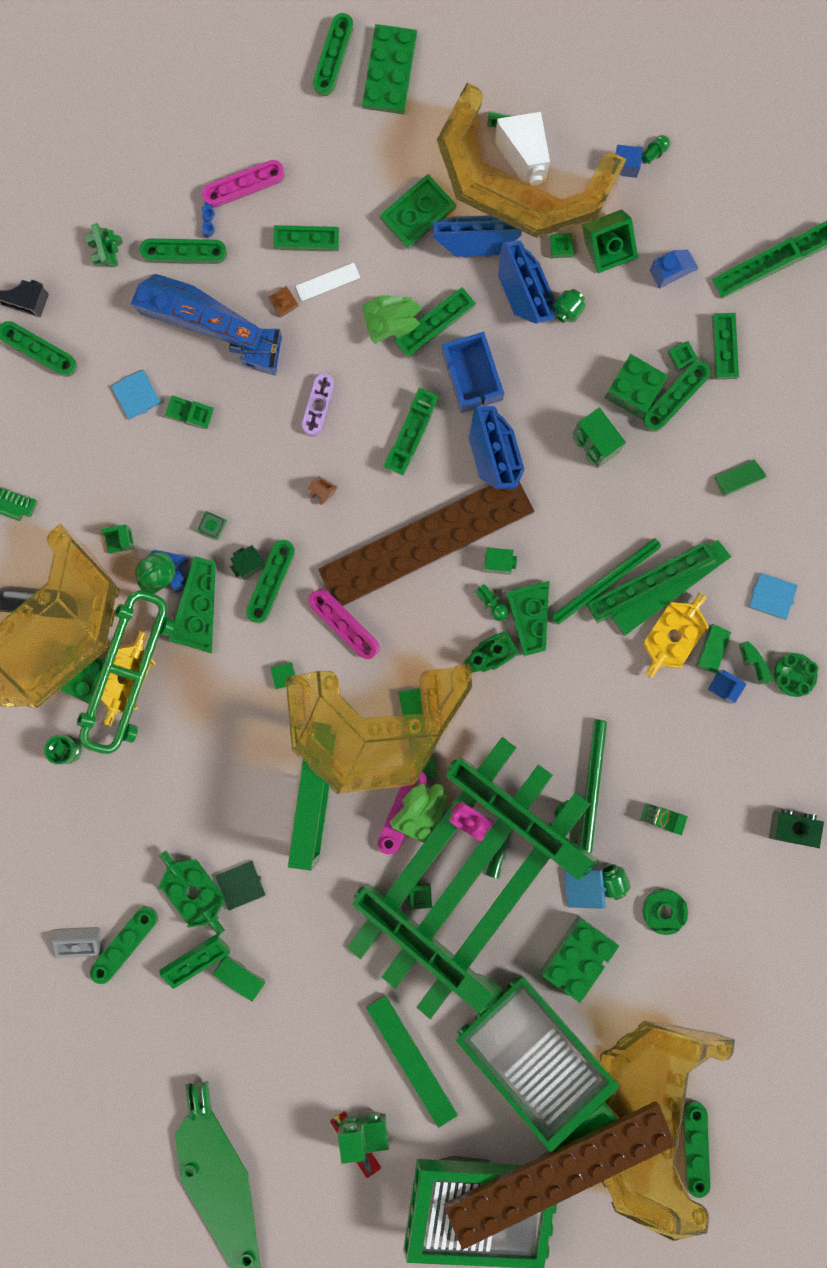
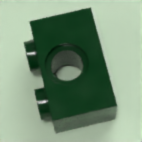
[769,809,824,849]

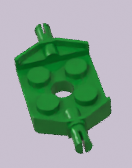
[158,850,226,936]

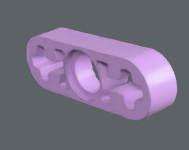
[302,374,334,437]

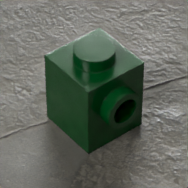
[230,545,265,580]

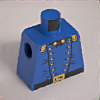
[229,329,282,376]

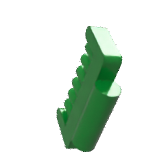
[0,487,37,521]

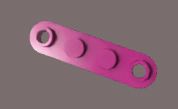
[202,160,285,208]
[309,589,380,659]
[378,769,427,855]

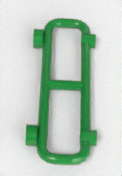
[77,590,175,754]

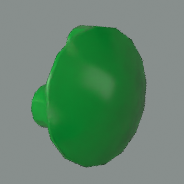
[773,653,818,697]

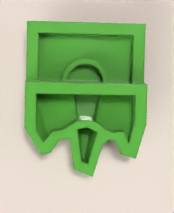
[362,295,423,344]
[390,783,449,843]

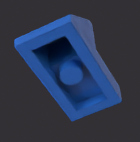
[151,549,189,592]

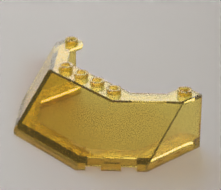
[437,83,626,238]
[0,523,120,708]
[286,664,472,794]
[597,1021,735,1241]

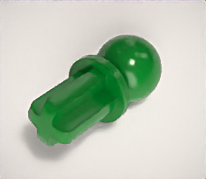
[642,135,670,164]
[475,584,508,621]

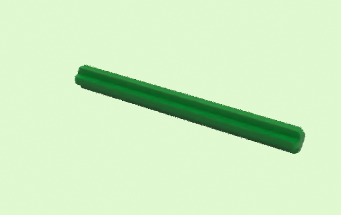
[551,538,661,624]
[579,719,607,853]

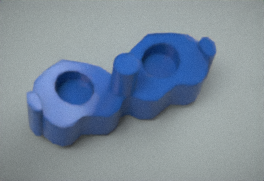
[202,202,215,238]

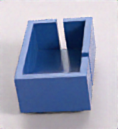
[441,331,504,413]

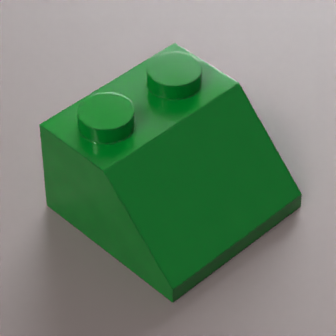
[582,209,638,273]

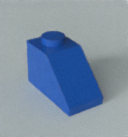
[650,249,698,289]

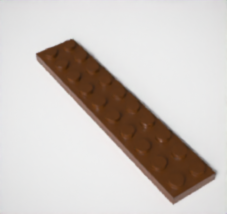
[318,481,535,607]
[443,1101,675,1250]

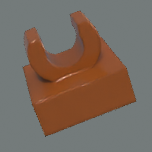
[268,286,299,318]
[308,476,337,505]

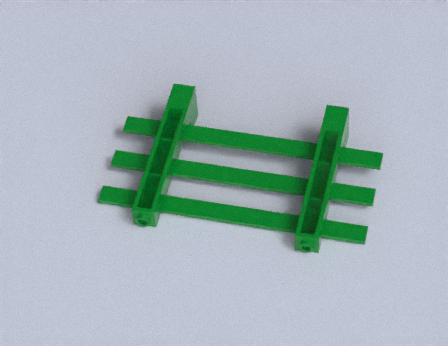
[347,737,599,1020]

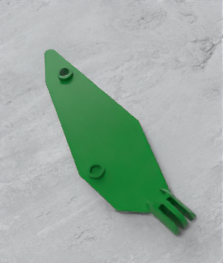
[175,1081,261,1268]

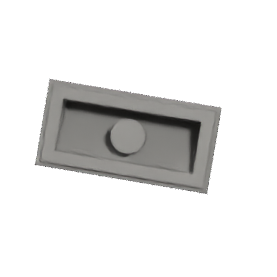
[51,927,101,958]

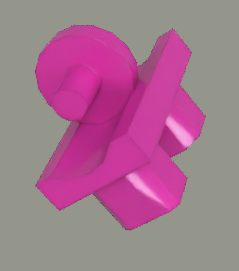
[449,802,494,841]

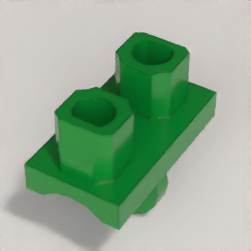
[85,223,123,267]

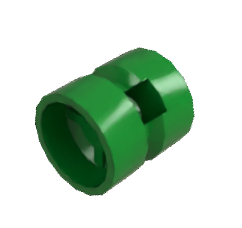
[44,735,82,765]

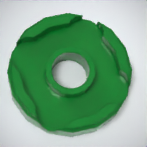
[642,889,688,935]

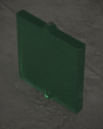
[215,861,266,911]

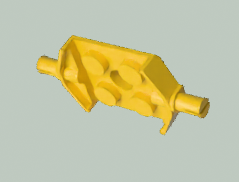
[643,593,709,679]
[100,631,156,726]

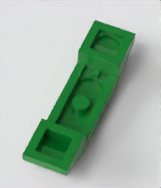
[383,387,439,476]

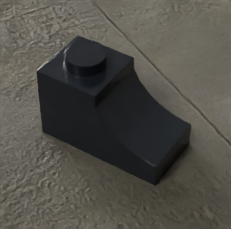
[0,280,49,318]

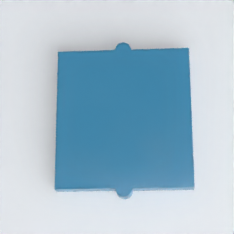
[111,370,161,420]
[749,573,798,620]
[564,870,606,909]

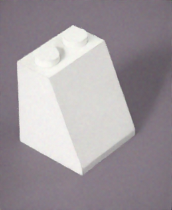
[495,112,550,186]

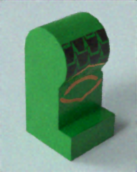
[640,803,688,836]

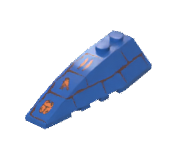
[130,274,263,351]

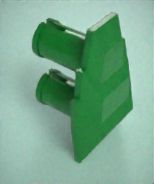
[463,630,519,674]

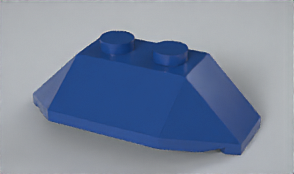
[433,215,522,257]
[498,241,555,324]
[469,406,525,489]

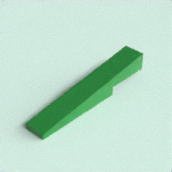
[712,221,827,298]

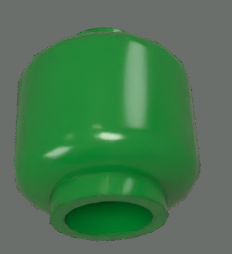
[553,289,586,323]
[601,864,631,900]

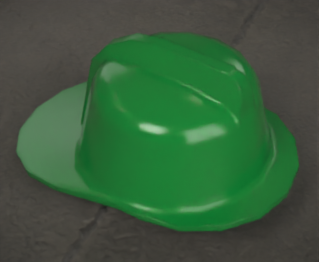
[135,551,175,594]

